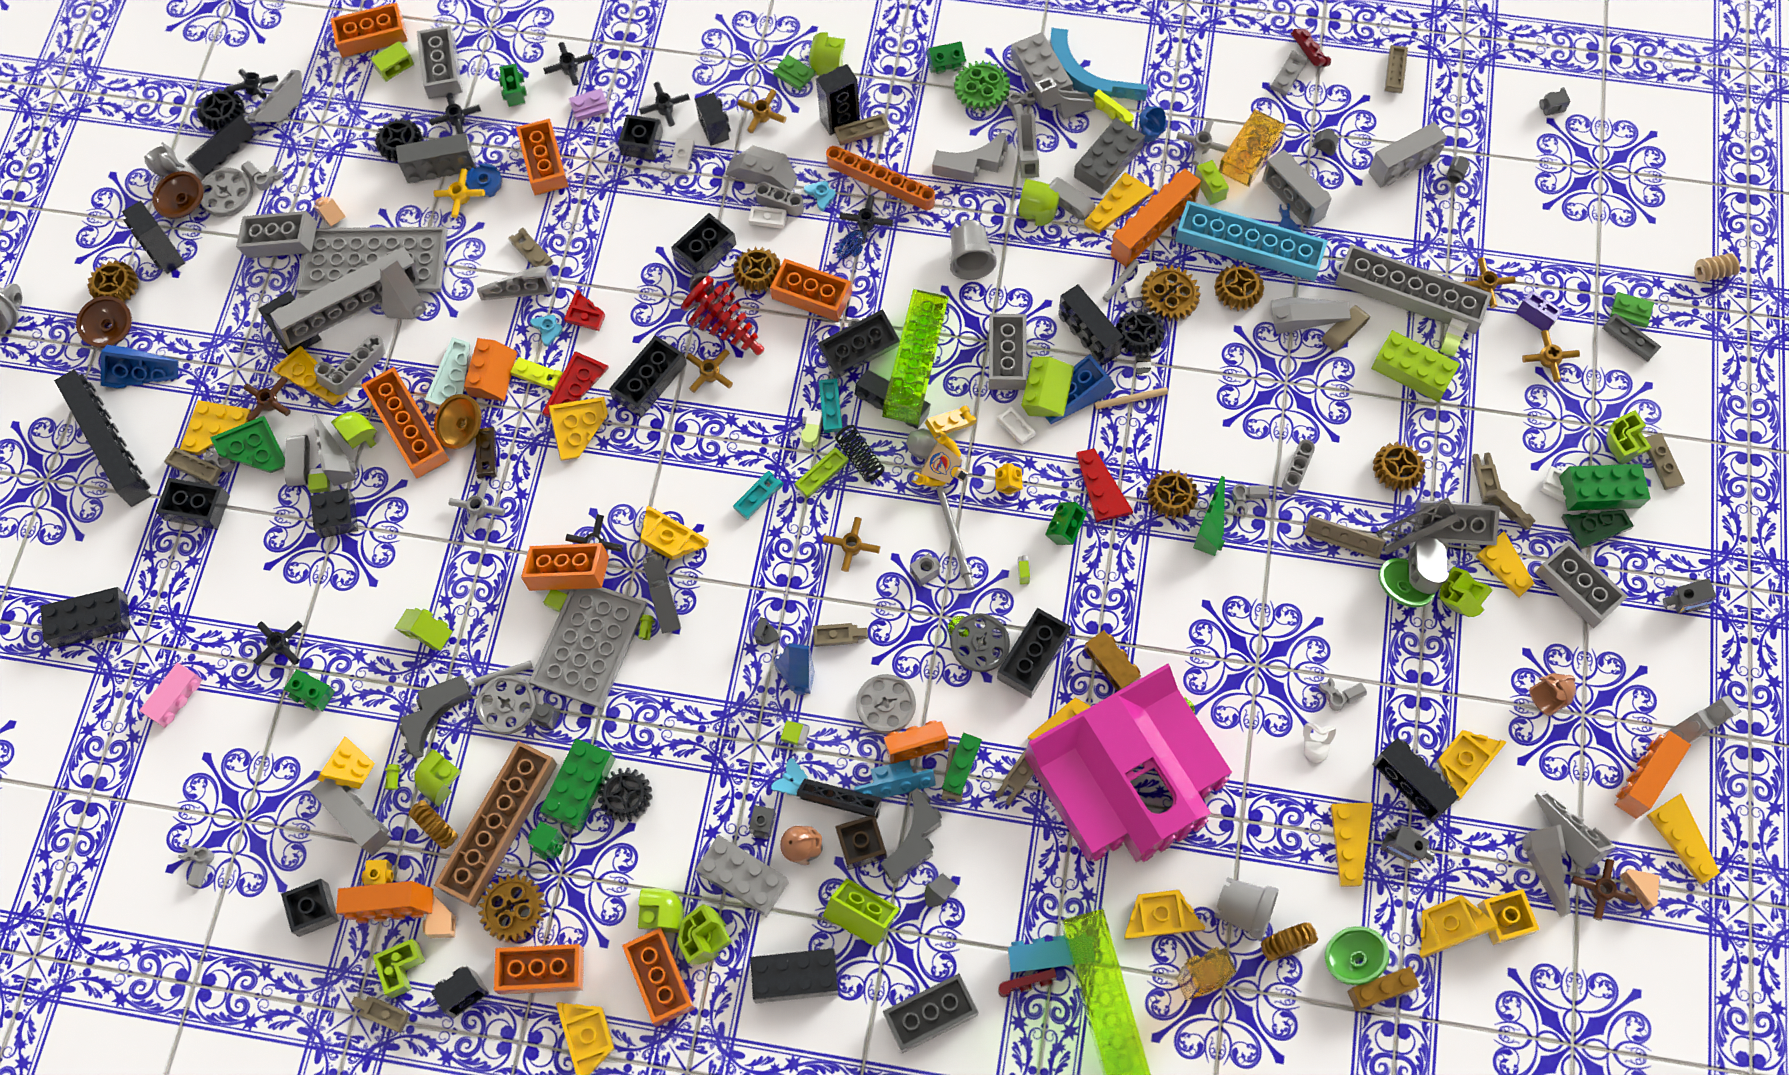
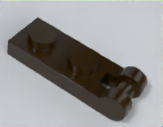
[475,427,498,479]

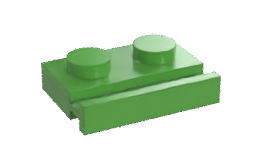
[773,54,815,91]
[1610,292,1654,328]

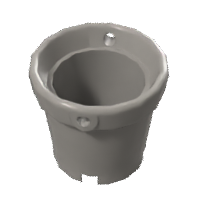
[950,220,997,280]
[1214,877,1279,941]

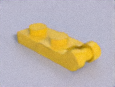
[925,405,977,437]

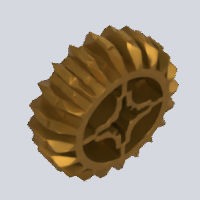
[733,246,781,294]
[87,260,139,303]
[1214,264,1264,311]
[1373,441,1426,492]
[1146,469,1199,520]
[409,800,458,849]
[1260,922,1319,961]

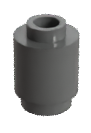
[1447,156,1470,184]

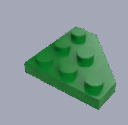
[210,416,285,473]

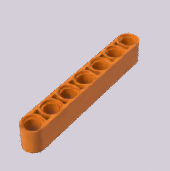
[826,146,935,210]

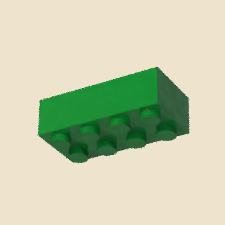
[1559,464,1651,511]
[540,738,616,832]

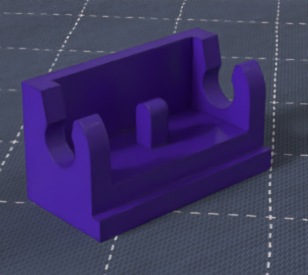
[1515,291,1563,331]

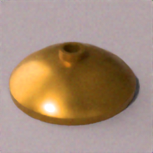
[434,394,481,449]

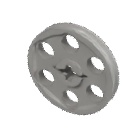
[201,168,253,217]
[856,674,916,734]
[476,675,537,734]

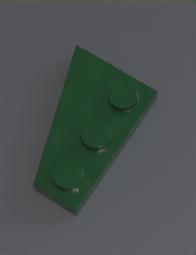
[1561,510,1634,550]

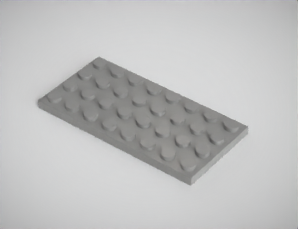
[297,227,448,294]

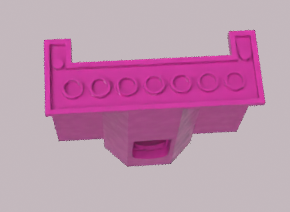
[1024,663,1232,863]

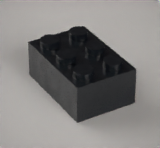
[671,213,737,275]
[258,290,322,355]
[156,478,230,530]

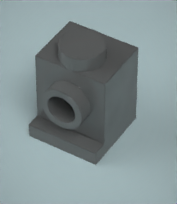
[1539,87,1571,116]
[530,703,561,730]

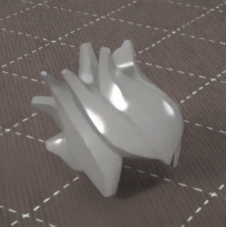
[144,142,185,181]

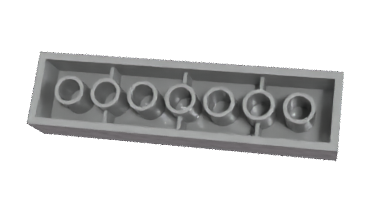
[1335,244,1492,334]
[270,247,420,349]

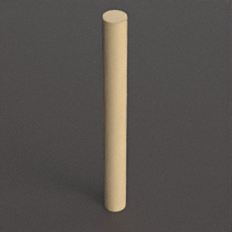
[1094,387,1168,410]

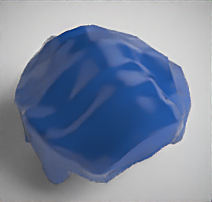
[1139,106,1167,142]

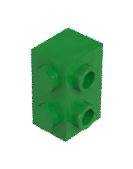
[926,41,966,74]
[498,63,527,107]
[1045,502,1087,545]
[284,669,335,712]
[528,821,566,861]

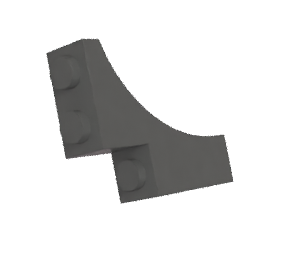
[643,551,681,634]
[399,675,473,759]
[881,788,942,883]

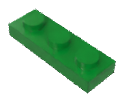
[942,732,982,796]

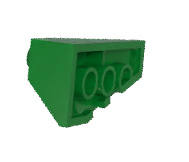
[1193,476,1225,556]

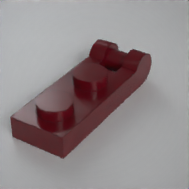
[1291,29,1331,67]
[998,969,1057,998]

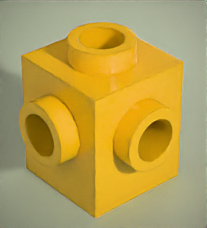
[995,463,1023,495]
[362,860,394,886]

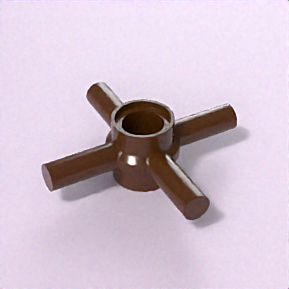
[243,377,291,421]
[1571,859,1637,921]

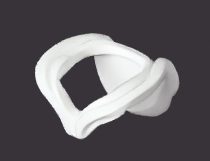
[1303,723,1336,763]

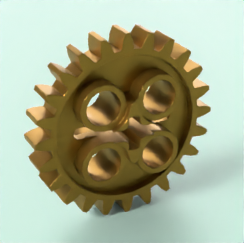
[1141,265,1201,322]
[478,874,546,943]

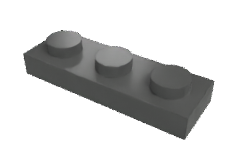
[1602,313,1662,362]

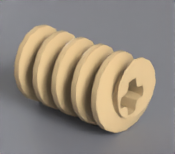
[1694,253,1740,282]

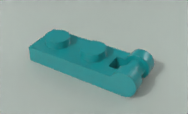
[733,471,783,520]

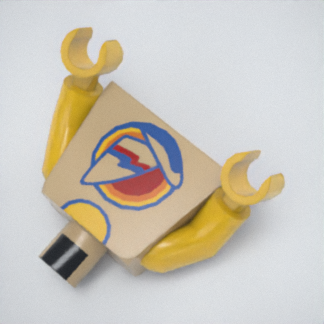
[912,430,968,487]

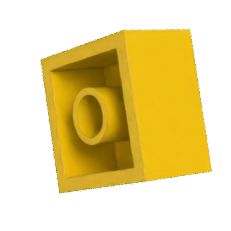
[1477,889,1540,945]

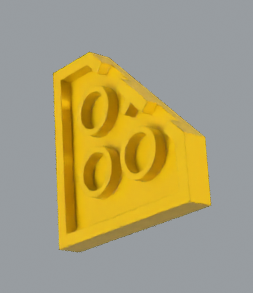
[548,397,608,461]
[180,400,252,455]

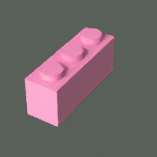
[139,662,202,728]

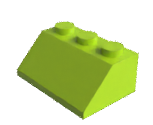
[1021,357,1074,417]
[823,878,900,947]

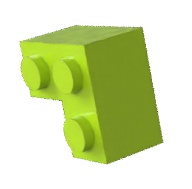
[394,608,453,651]
[372,939,425,998]

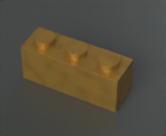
[1084,630,1141,691]
[1347,966,1420,1012]

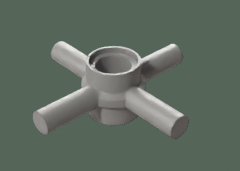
[1176,119,1229,166]
[448,480,505,534]

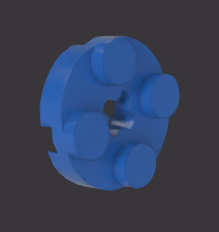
[466,163,502,197]

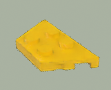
[640,505,709,560]
[1437,730,1507,801]
[317,736,375,789]
[1124,890,1205,940]
[1419,895,1499,959]
[556,1002,615,1075]

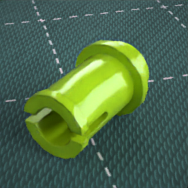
[638,614,655,640]
[384,764,401,790]

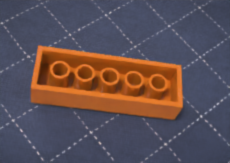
[1111,168,1201,268]
[361,367,450,479]

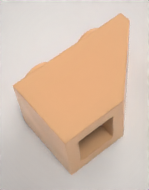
[312,196,346,226]
[423,894,456,938]

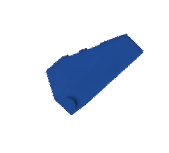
[100,345,179,388]
[1044,354,1116,424]
[774,643,815,695]

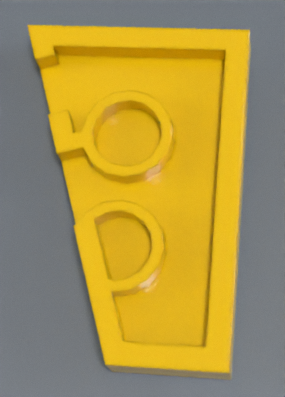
[1476,531,1535,598]
[1028,697,1091,740]

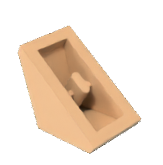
[1619,869,1660,910]

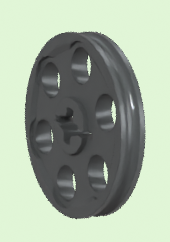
[950,613,1010,672]

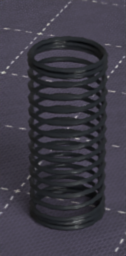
[835,425,885,482]

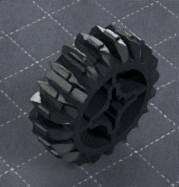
[196,88,245,133]
[375,118,423,163]
[1116,308,1165,357]
[598,767,653,822]

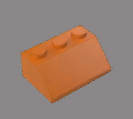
[464,338,518,401]
[884,720,949,764]

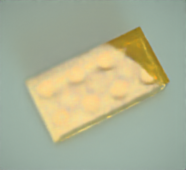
[1219,109,1286,187]
[1176,947,1237,1002]

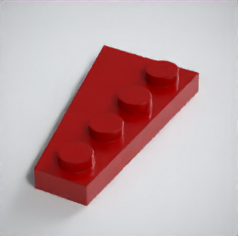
[542,351,609,418]
[1076,448,1133,522]

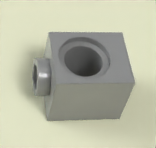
[910,553,941,587]

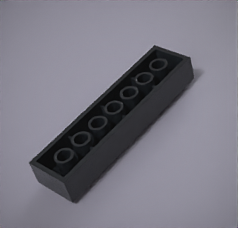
[54,369,152,507]

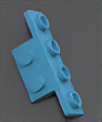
[854,760,936,798]

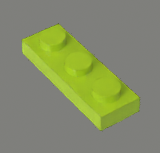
[794,447,849,498]

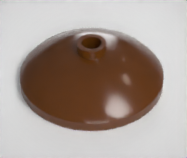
[152,171,204,219]
[76,296,132,348]

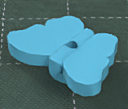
[804,181,836,211]
[530,315,563,347]
[771,758,808,796]

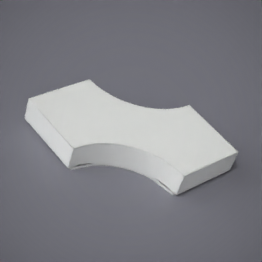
[1124,261,1157,302]

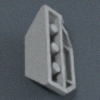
[247,70,302,122]
[725,145,797,191]

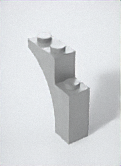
[932,132,1009,183]

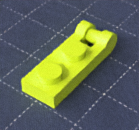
[1093,89,1134,127]
[510,357,563,391]

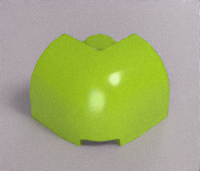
[809,32,846,76]
[1018,179,1060,226]
[1606,410,1652,464]
[331,412,378,449]
[1439,566,1493,617]
[414,749,461,807]
[638,888,684,933]
[677,904,732,965]

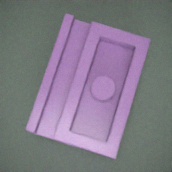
[569,88,610,121]

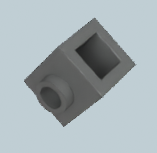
[749,805,776,839]

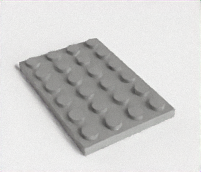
[529,587,648,709]

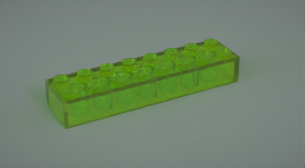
[882,289,949,425]
[1060,908,1151,1075]

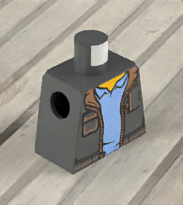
[1663,578,1716,614]
[1380,825,1435,864]

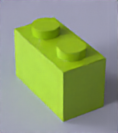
[370,41,414,82]
[1195,160,1229,205]

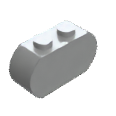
[1408,537,1449,594]

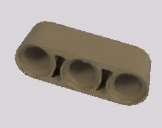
[1321,305,1370,352]

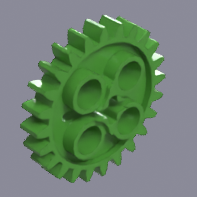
[954,60,1010,112]

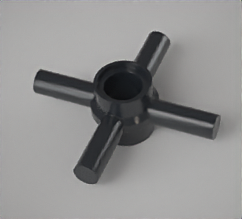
[543,42,594,86]
[226,69,278,99]
[638,82,690,127]
[429,93,481,135]
[839,195,893,244]
[565,514,623,552]
[253,621,303,666]

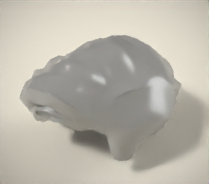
[906,428,941,459]

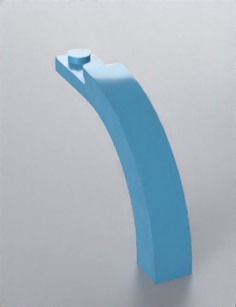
[1050,28,1148,101]

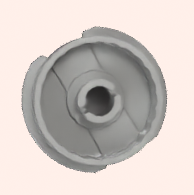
[0,283,23,335]

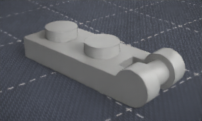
[1270,50,1308,96]

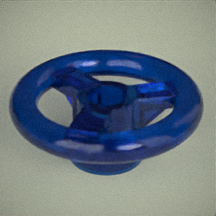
[836,230,864,259]

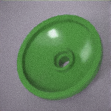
[1378,558,1435,608]
[1325,926,1390,985]

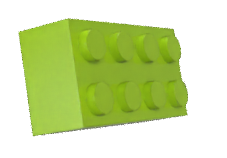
[1371,330,1460,402]

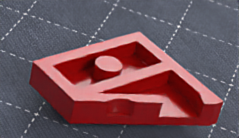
[564,290,605,331]

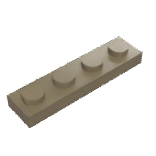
[1304,515,1385,559]

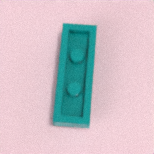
[819,378,842,433]

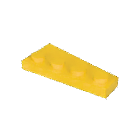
[1084,172,1154,234]
[272,346,348,406]
[1647,793,1720,885]
[1330,803,1373,887]

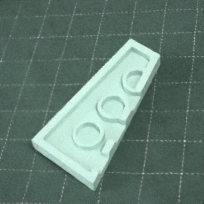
[425,337,470,407]

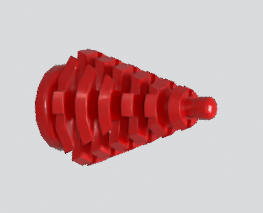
[680,276,764,356]

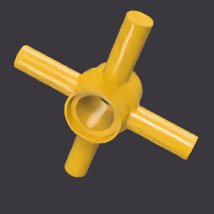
[433,168,485,218]

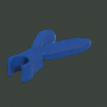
[1279,203,1302,233]

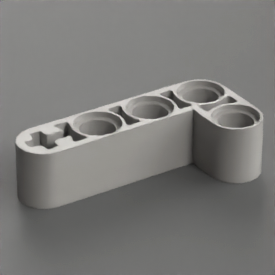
[314,335,385,395]

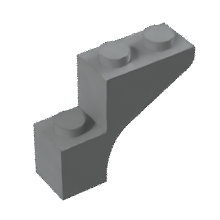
[1035,77,1096,119]
[1017,113,1039,178]
[1664,695,1742,743]

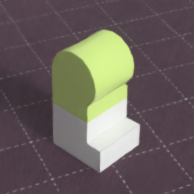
[1440,318,1469,357]
[801,410,823,449]

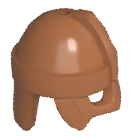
[1529,673,1576,716]
[780,826,822,865]

